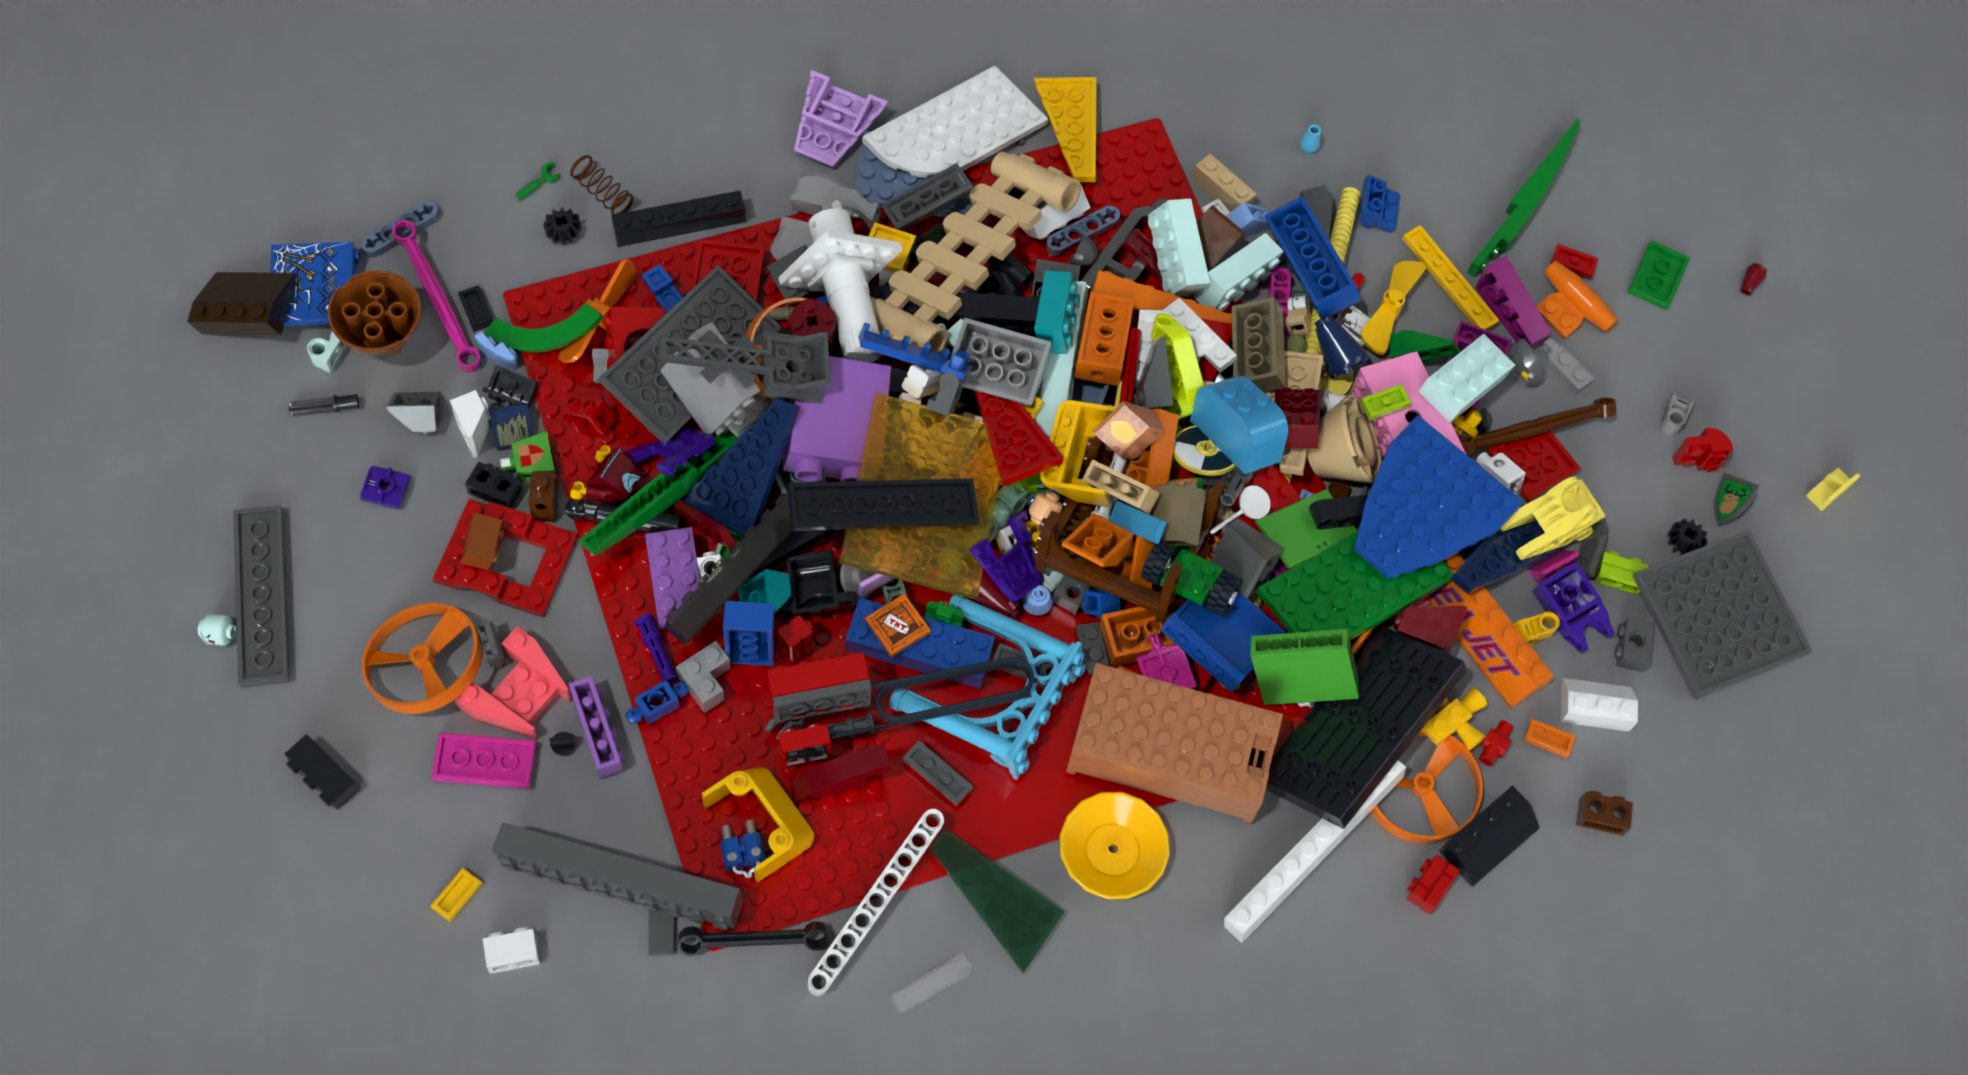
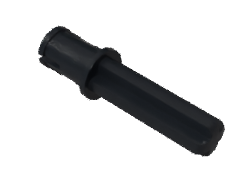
[288,394,360,415]

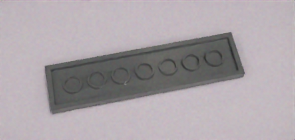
[233,505,289,687]

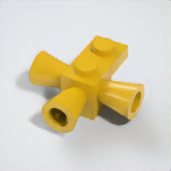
[1422,688,1487,751]

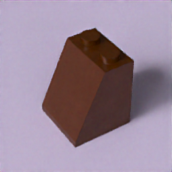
[1196,205,1245,272]

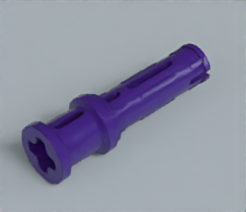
[634,614,678,684]

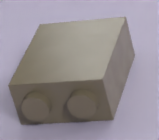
[1151,482,1206,546]

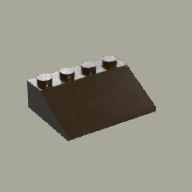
[187,272,297,336]

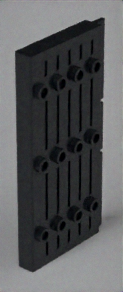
[1266,627,1467,829]

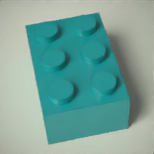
[1034,271,1080,354]

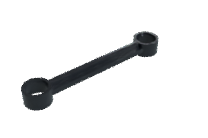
[678,921,829,956]

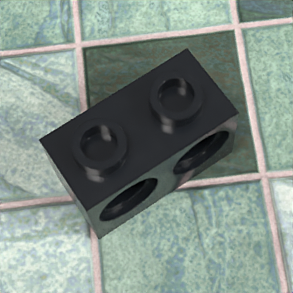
[465,461,522,508]

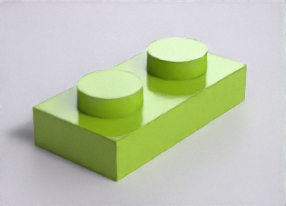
[1360,384,1412,421]

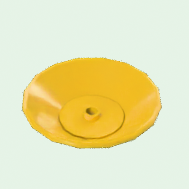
[1060,792,1170,899]

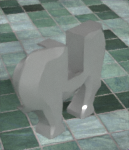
[770,172,881,260]

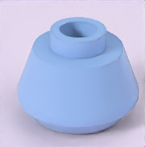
[1022,585,1053,615]

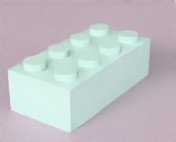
[1148,198,1210,297]
[1193,233,1283,311]
[1418,334,1515,423]

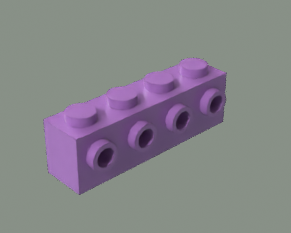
[569,676,625,779]

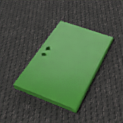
[1255,489,1357,569]

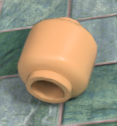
[1029,491,1063,525]

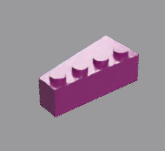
[1475,255,1552,350]

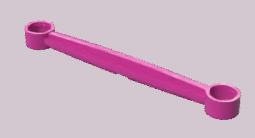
[393,220,481,373]

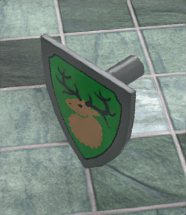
[1714,473,1760,526]

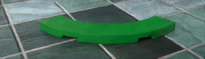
[484,302,603,353]

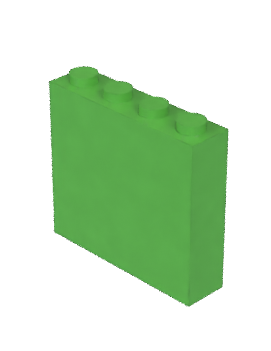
[1250,629,1359,705]

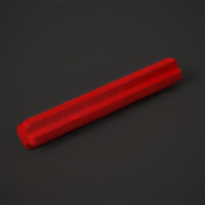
[1119,328,1142,405]

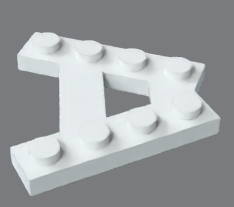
[1134,298,1237,392]

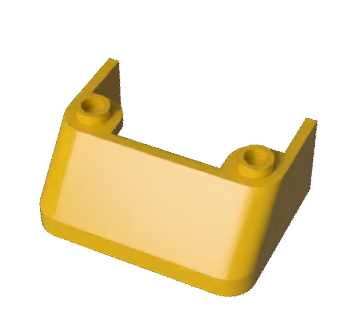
[1040,400,1117,508]
[702,767,814,882]

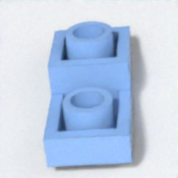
[474,331,518,371]

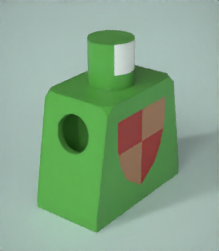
[500,432,555,482]

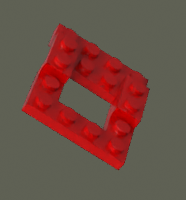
[433,499,578,618]

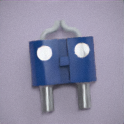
[720,820,767,878]

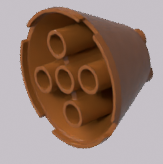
[328,270,421,356]

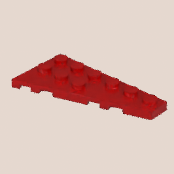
[974,390,1064,487]

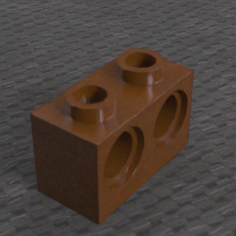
[1576,791,1633,836]

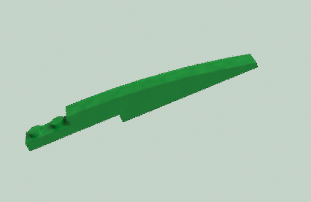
[1467,119,1581,277]
[578,429,739,556]

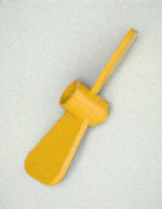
[1361,261,1426,355]

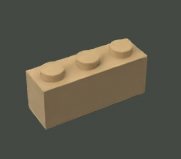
[1192,154,1257,213]
[1082,459,1160,514]

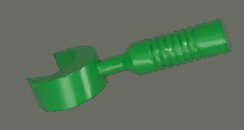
[515,162,561,201]

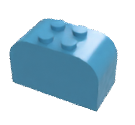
[1190,375,1288,474]

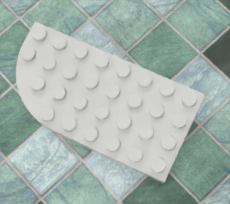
[862,65,1048,178]

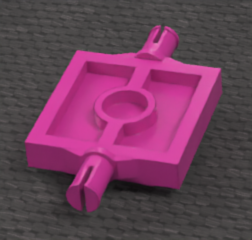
[1136,633,1197,689]

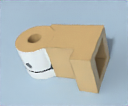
[1285,295,1311,336]

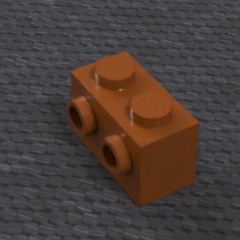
[460,512,504,571]

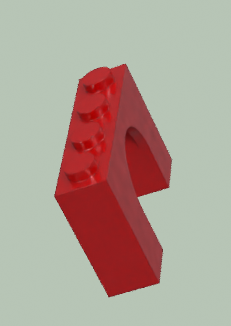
[602,306,664,400]

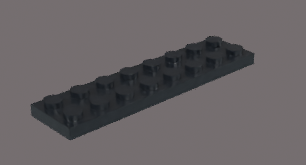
[787,478,979,531]

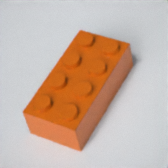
[1099,597,1188,667]

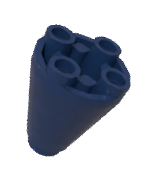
[1314,314,1370,379]

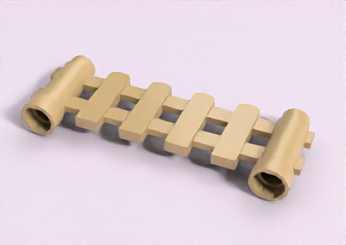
[870,151,1081,354]

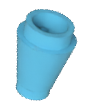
[1300,125,1321,154]

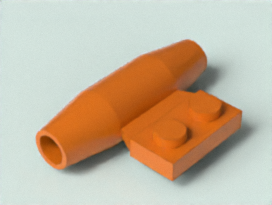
[1536,261,1618,340]

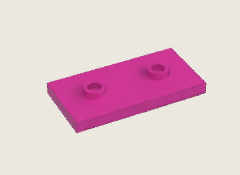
[431,733,537,789]

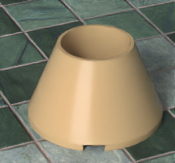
[1307,395,1382,483]

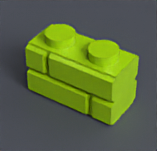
[1593,551,1649,595]

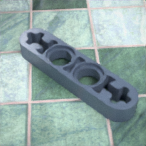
[361,202,439,258]
[1046,206,1120,256]

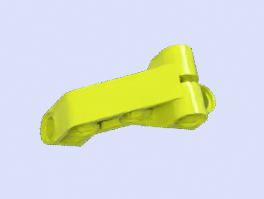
[1151,313,1208,422]

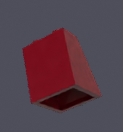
[1393,606,1468,654]

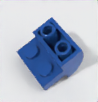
[1359,175,1400,233]

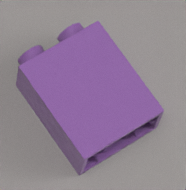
[783,356,891,482]

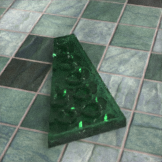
[929,828,1064,973]

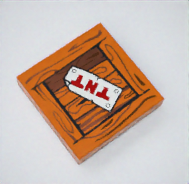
[865,594,931,658]

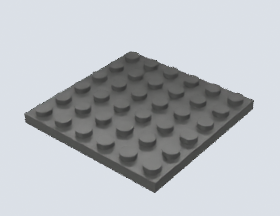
[1632,530,1813,699]

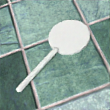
[1210,486,1270,534]

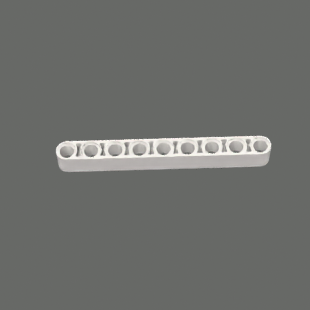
[807,809,944,996]

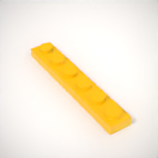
[1402,225,1500,331]

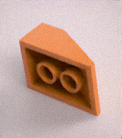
[1061,513,1134,567]

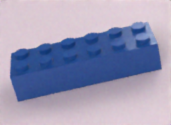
[1264,196,1361,318]
[845,598,995,689]

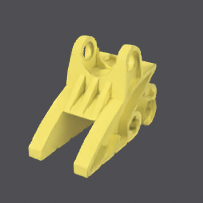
[1500,476,1606,560]

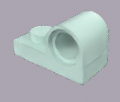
[307,331,347,373]

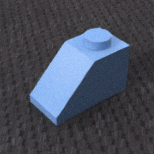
[1226,202,1269,238]

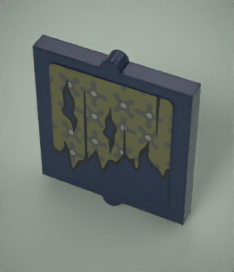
[489,404,533,450]

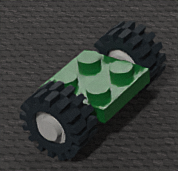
[1141,540,1243,617]

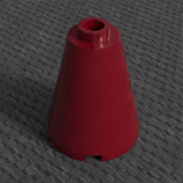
[956,564,1019,618]

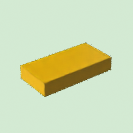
[430,868,483,922]

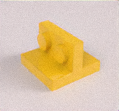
[868,222,916,273]

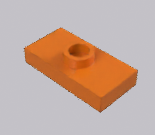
[1523,718,1576,759]

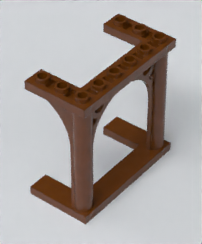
[1033,435,1226,624]

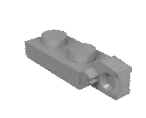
[1541,337,1595,393]

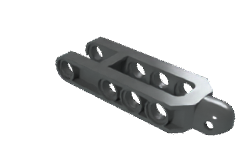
[1081,198,1169,293]

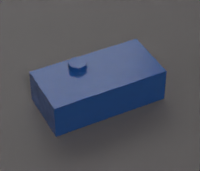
[723,601,776,666]

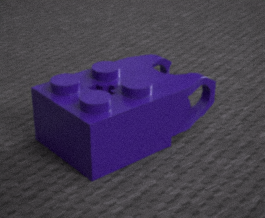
[1532,562,1614,654]

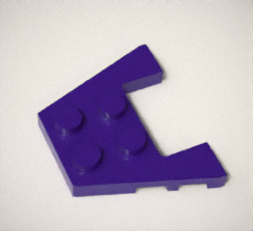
[623,427,715,476]
[969,510,1043,602]

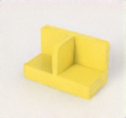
[1806,467,1861,511]

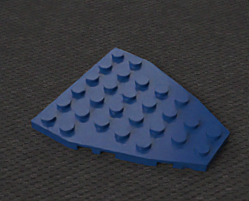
[1353,415,1524,580]

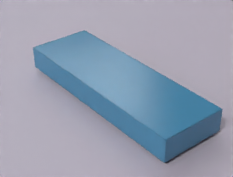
[1109,500,1167,544]

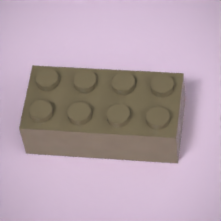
[1232,297,1286,392]

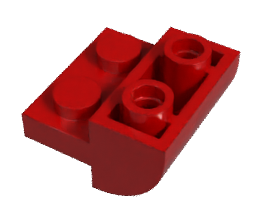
[1672,427,1734,472]

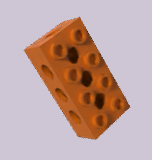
[1074,292,1134,386]

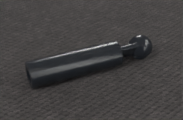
[945,211,1035,290]
[565,498,682,533]

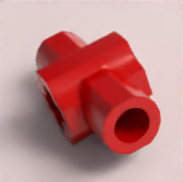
[1479,720,1513,766]

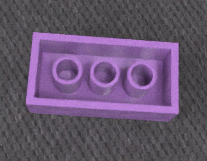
[645,527,706,630]

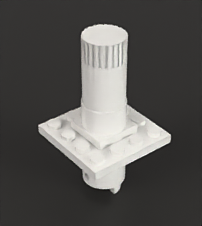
[778,200,903,363]

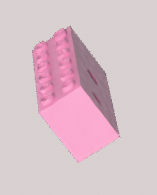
[1351,351,1466,458]

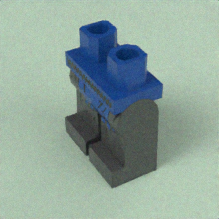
[926,349,972,416]

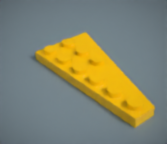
[1034,77,1097,182]

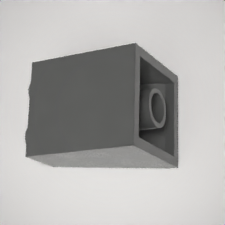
[1210,519,1284,599]

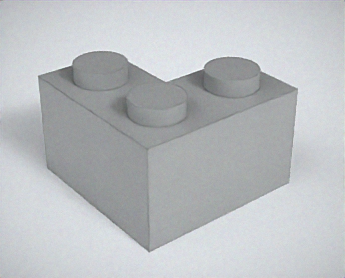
[676,641,730,713]

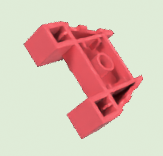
[454,626,572,741]

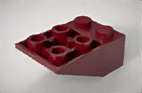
[1274,387,1321,449]

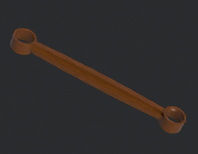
[1458,398,1617,456]

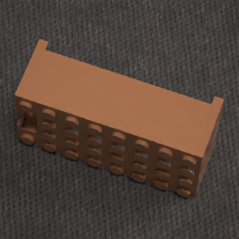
[1066,663,1283,824]

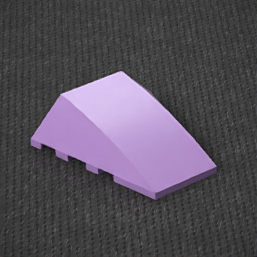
[794,70,889,168]

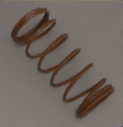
[570,155,634,215]

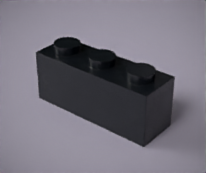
[284,734,360,810]

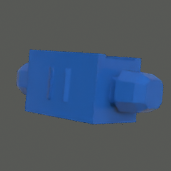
[625,680,689,725]

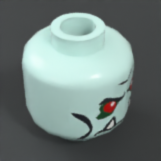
[198,614,237,646]

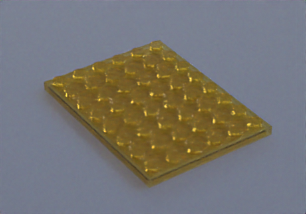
[839,392,1000,600]

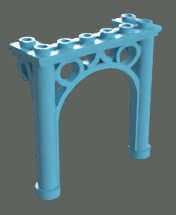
[889,592,1086,780]

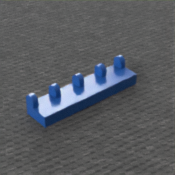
[858,323,950,373]

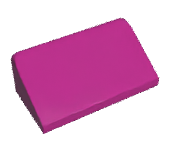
[1528,550,1579,583]

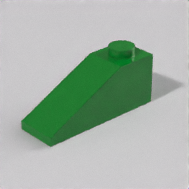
[1390,330,1461,362]

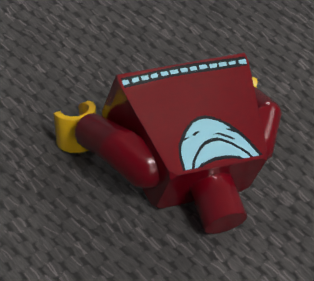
[570,445,641,504]

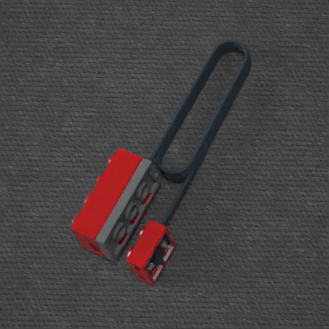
[767,652,1034,768]

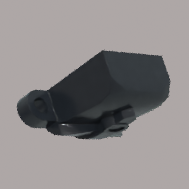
[776,549,858,618]

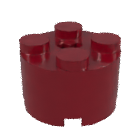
[789,298,836,348]

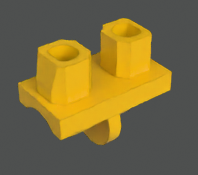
[1451,409,1482,437]

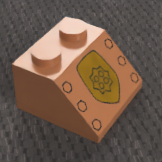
[1093,401,1164,460]

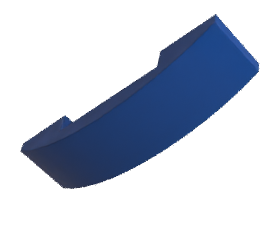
[641,264,683,314]

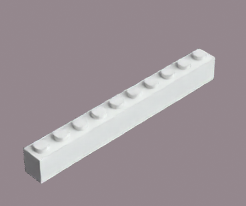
[1224,760,1406,943]

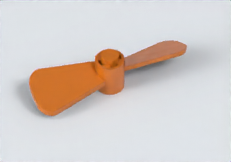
[558,258,636,363]

